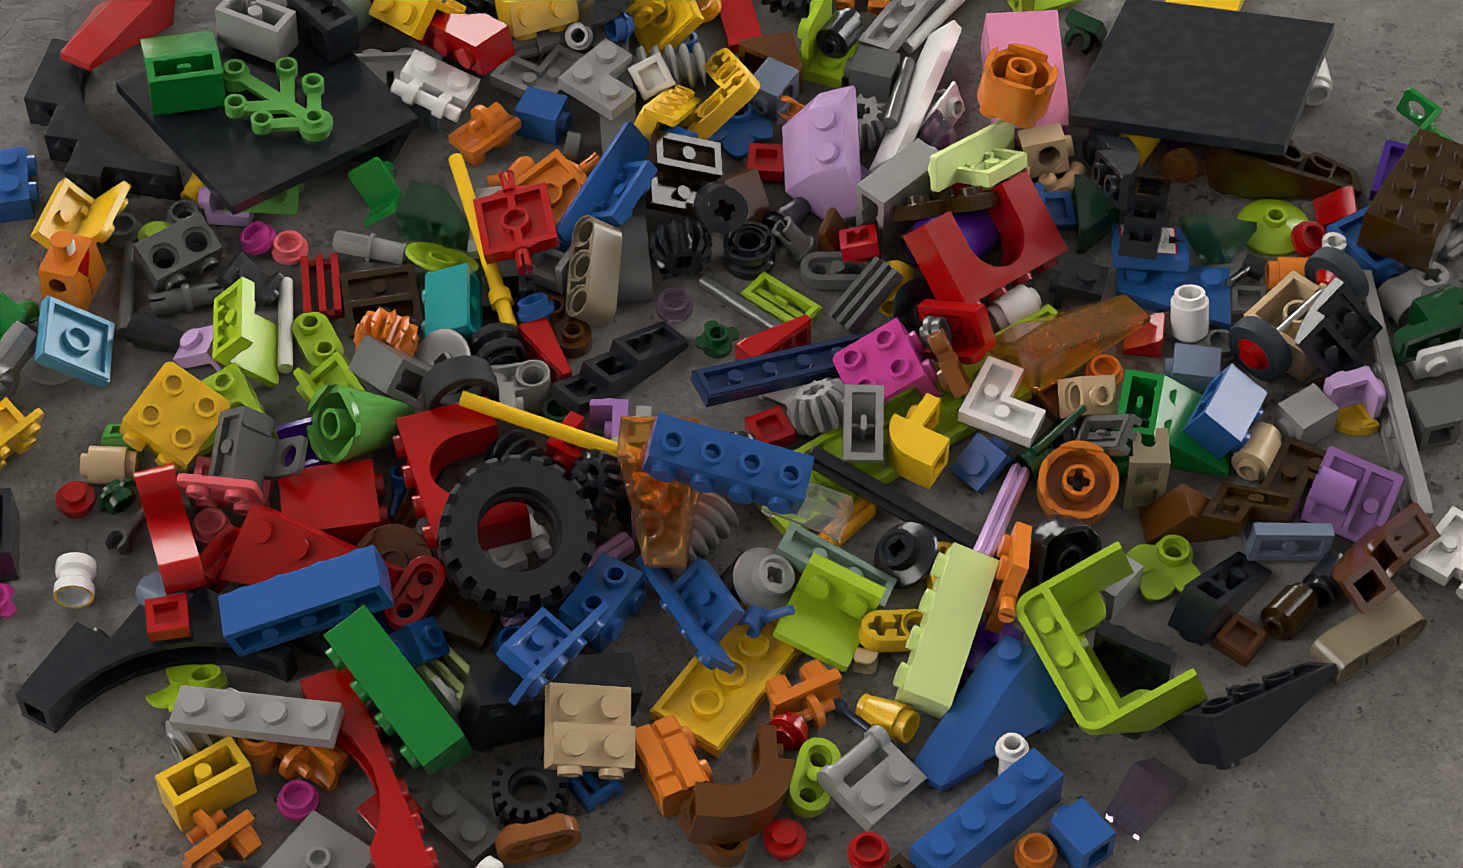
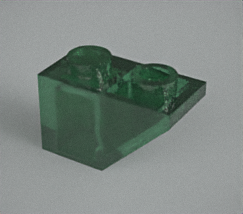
[395,180,469,251]

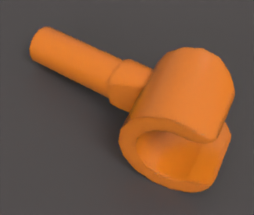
[777,95,806,120]

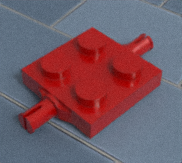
[473,170,560,275]

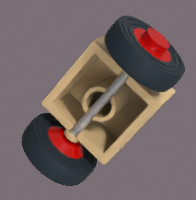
[1227,246,1369,382]

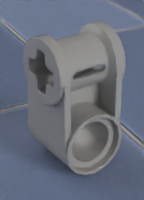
[1377,262,1449,327]
[491,360,552,411]

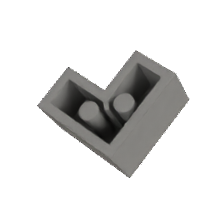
[215,0,298,63]

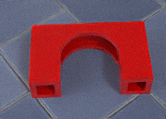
[903,171,1068,304]
[391,395,532,560]

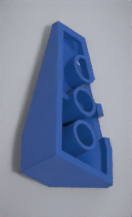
[913,634,1069,792]

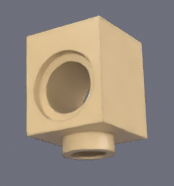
[1017,122,1074,178]
[1057,375,1117,419]

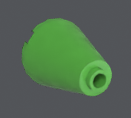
[307,384,416,463]

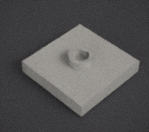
[261,810,371,868]

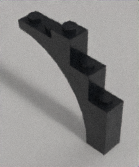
[24,38,184,201]
[15,586,297,733]

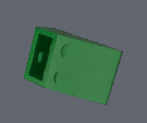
[140,30,226,115]
[1110,369,1232,478]

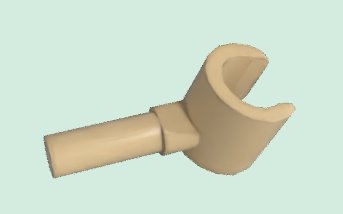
[853,633,884,675]

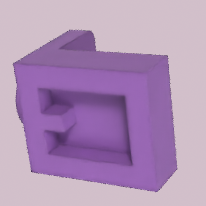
[589,398,630,440]

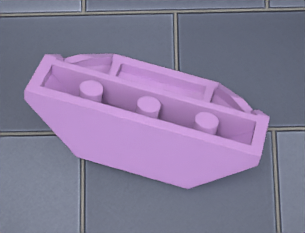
[782,85,861,222]

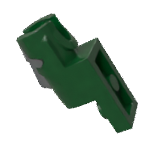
[1391,279,1463,367]

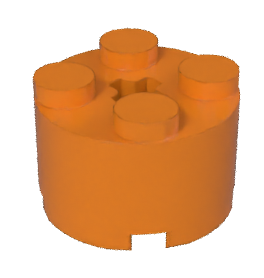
[977,43,1058,129]
[1037,440,1119,526]

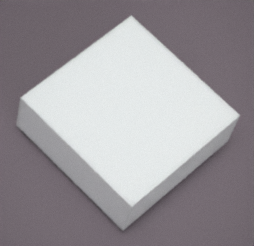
[627,52,676,101]

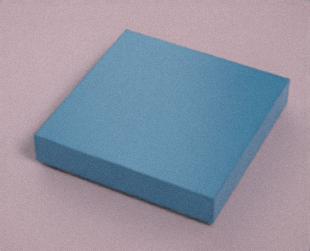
[35,295,115,389]

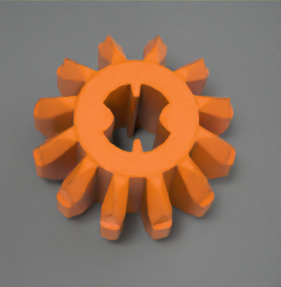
[353,307,420,356]

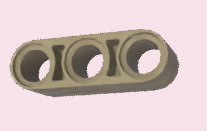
[566,215,622,328]
[1310,591,1428,684]

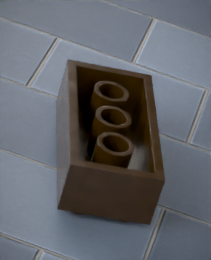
[1357,128,1463,273]

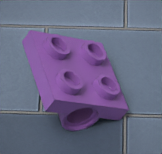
[1298,446,1405,543]

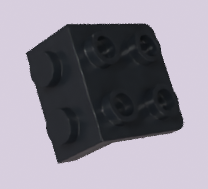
[1069,620,1178,740]

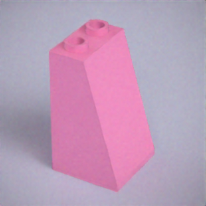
[980,10,1070,147]

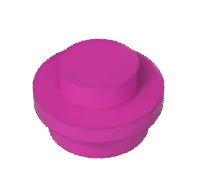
[240,221,276,256]
[277,780,320,821]

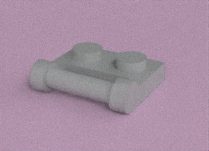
[816,725,927,832]

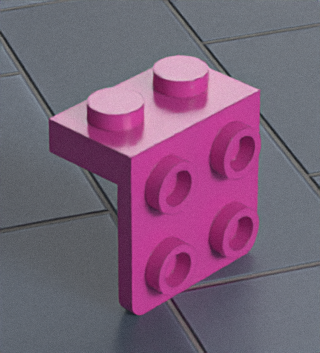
[833,317,942,403]

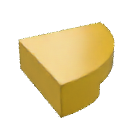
[1335,403,1380,436]

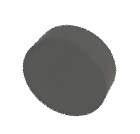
[563,131,582,165]

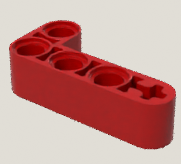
[133,462,207,596]

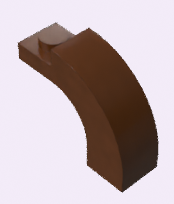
[1332,503,1441,615]
[687,724,795,844]

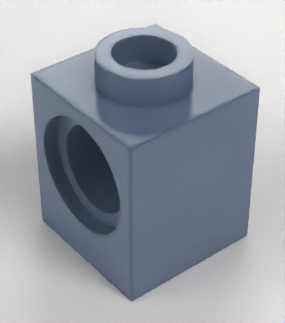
[749,57,799,122]

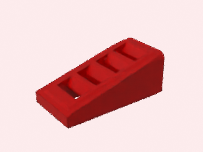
[735,314,811,361]
[518,317,572,384]

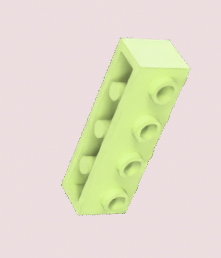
[893,542,1000,719]

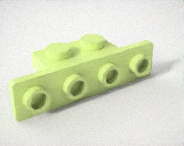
[928,120,1027,192]

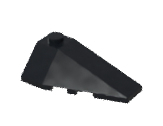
[1163,662,1338,770]

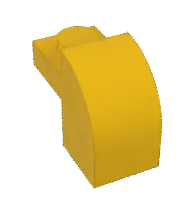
[888,393,950,490]

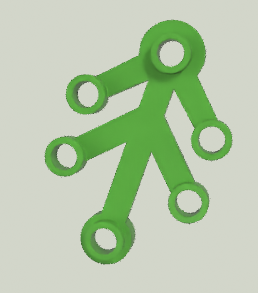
[222,57,333,142]

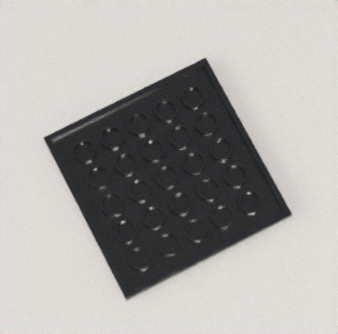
[1068,0,1335,156]
[116,5,419,216]

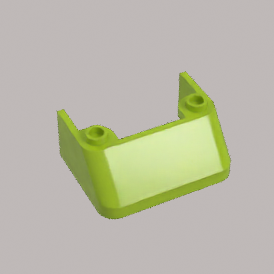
[1016,541,1208,735]

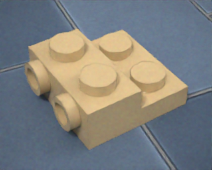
[544,682,636,780]

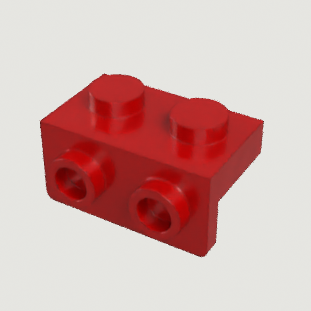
[917,299,997,365]

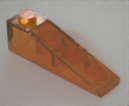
[989,294,1151,395]
[617,416,702,568]

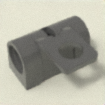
[208,406,308,491]

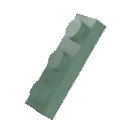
[774,521,897,610]

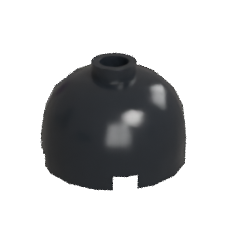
[1026,515,1102,586]

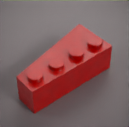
[220,505,405,589]

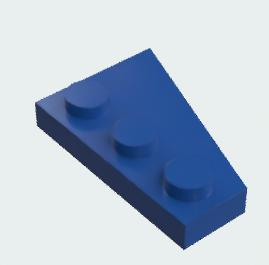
[1115,266,1231,331]

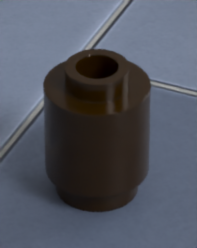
[1261,582,1319,640]

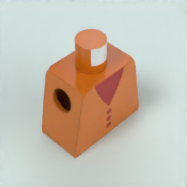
[38,230,107,311]

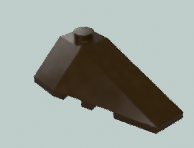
[1205,140,1362,198]

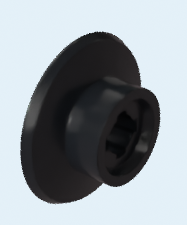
[874,522,939,589]

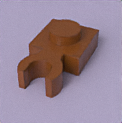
[927,328,972,399]

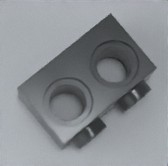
[133,211,223,293]

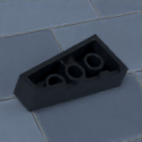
[458,652,643,752]

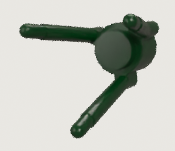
[1015,405,1110,481]

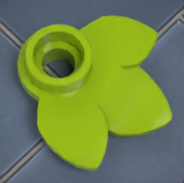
[1126,534,1201,602]
[145,664,228,712]

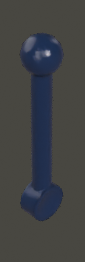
[832,699,901,750]

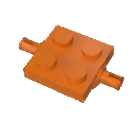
[515,149,601,225]
[983,521,1032,634]

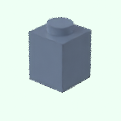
[1163,343,1222,395]

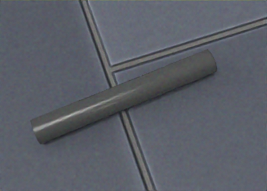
[883,57,915,129]
[117,242,137,337]
[699,274,783,330]

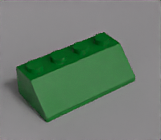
[323,605,474,775]

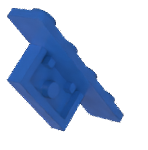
[556,122,658,249]
[635,554,746,674]
[495,601,610,706]

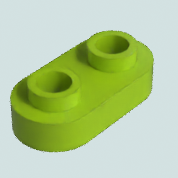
[292,312,345,372]
[786,737,841,818]

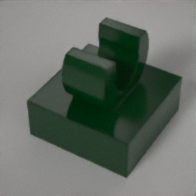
[1064,8,1108,54]

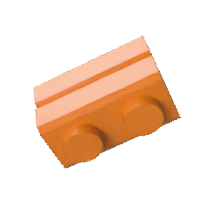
[635,715,714,818]

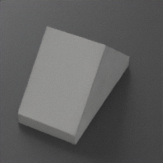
[843,384,884,463]

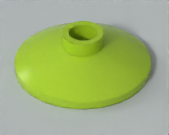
[1236,199,1309,257]
[405,242,479,274]

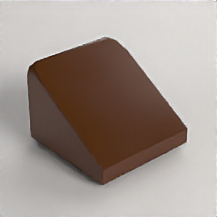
[817,207,849,252]

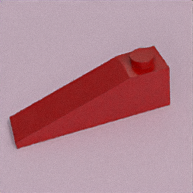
[60,0,175,71]

